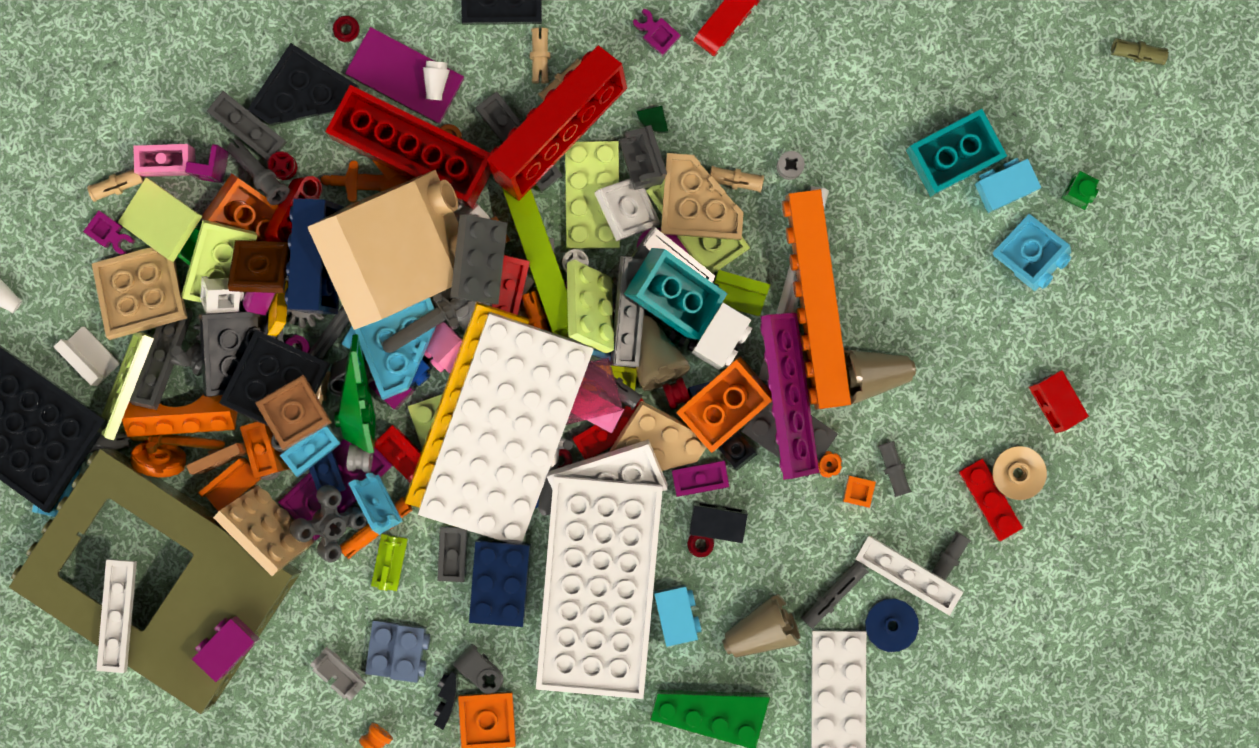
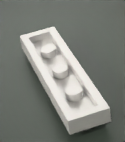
[856,536,964,616]
[96,559,137,673]

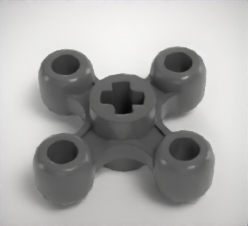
[289,485,368,563]

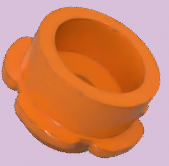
[818,451,842,478]

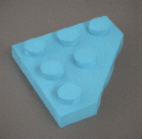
[355,297,436,400]

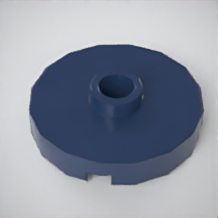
[865,598,919,652]

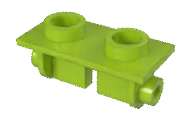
[371,534,408,591]

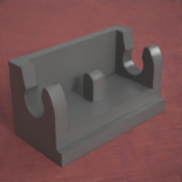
[619,125,667,190]

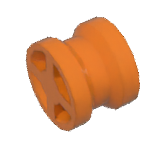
[359,723,393,748]

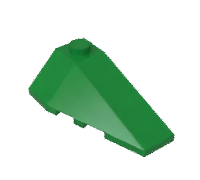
[335,334,376,453]

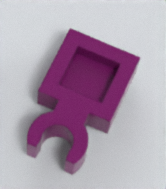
[633,9,681,57]
[83,210,135,255]

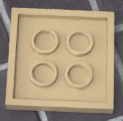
[92,247,187,340]
[213,485,315,576]

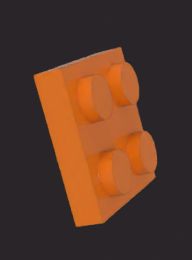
[458,691,516,748]

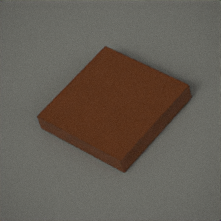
[227,240,291,293]

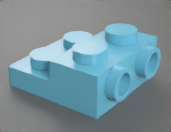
[993,214,1071,291]

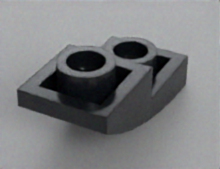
[718,431,757,471]
[433,669,459,730]

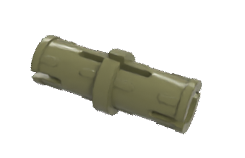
[1111,38,1169,65]

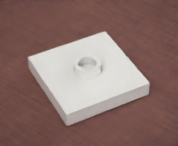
[594,179,661,241]

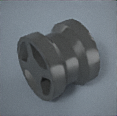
[186,342,202,376]

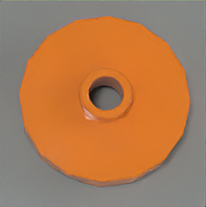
[130,442,186,478]

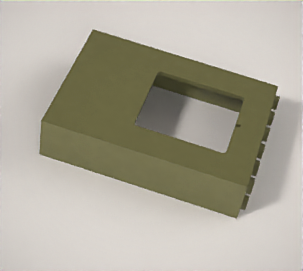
[9,449,302,714]

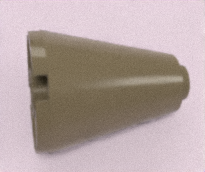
[636,315,690,391]
[844,350,916,404]
[722,594,801,658]

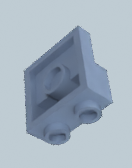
[365,620,430,683]

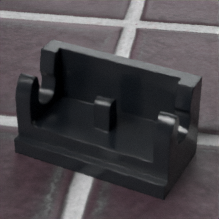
[689,502,748,543]

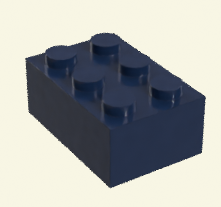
[469,540,531,627]

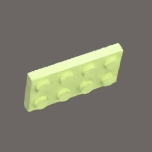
[565,141,620,249]

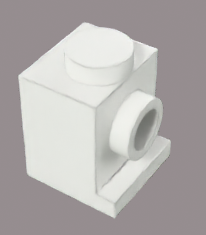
[200,276,244,314]

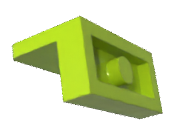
[714,270,770,316]

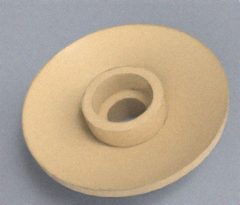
[992,446,1047,500]

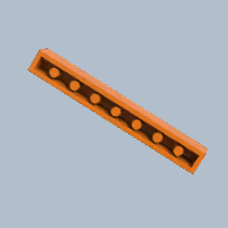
[782,189,851,409]

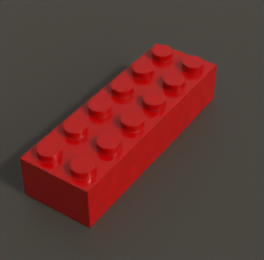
[487,45,627,201]
[325,85,492,209]

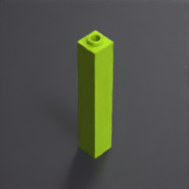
[502,188,570,338]

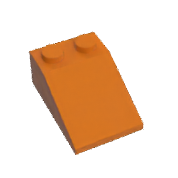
[202,173,284,241]
[676,356,772,453]

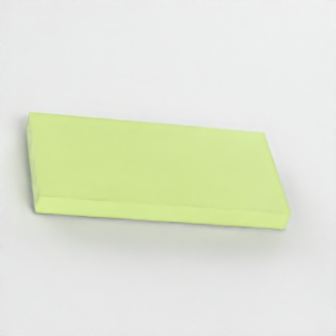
[646,179,750,274]
[101,331,154,440]

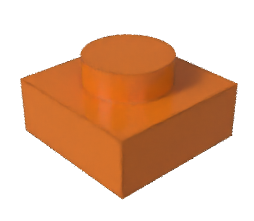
[843,475,876,508]

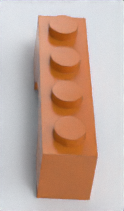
[122,394,238,437]

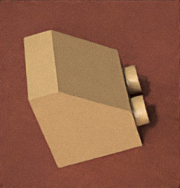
[308,170,459,330]

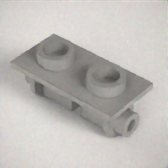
[310,647,366,701]

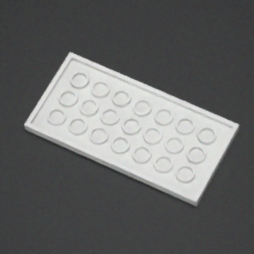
[418,312,594,544]
[536,475,663,699]

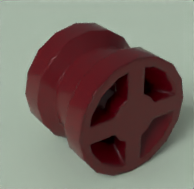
[268,151,298,180]
[662,377,691,410]

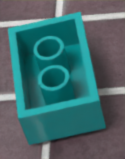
[906,109,1007,197]
[624,248,728,340]

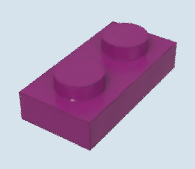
[672,461,729,497]

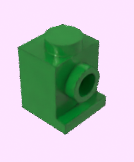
[1061,171,1099,210]

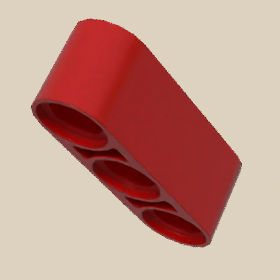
[693,0,760,57]
[265,176,322,242]

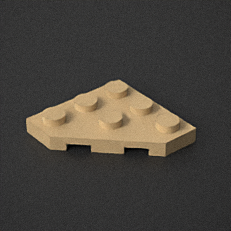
[661,153,744,240]
[609,401,707,471]

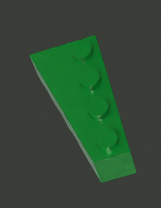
[650,690,770,748]

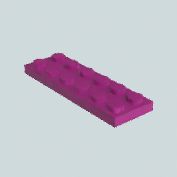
[760,313,819,480]

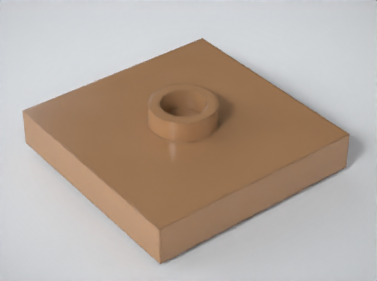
[256,375,332,451]
[186,443,247,475]

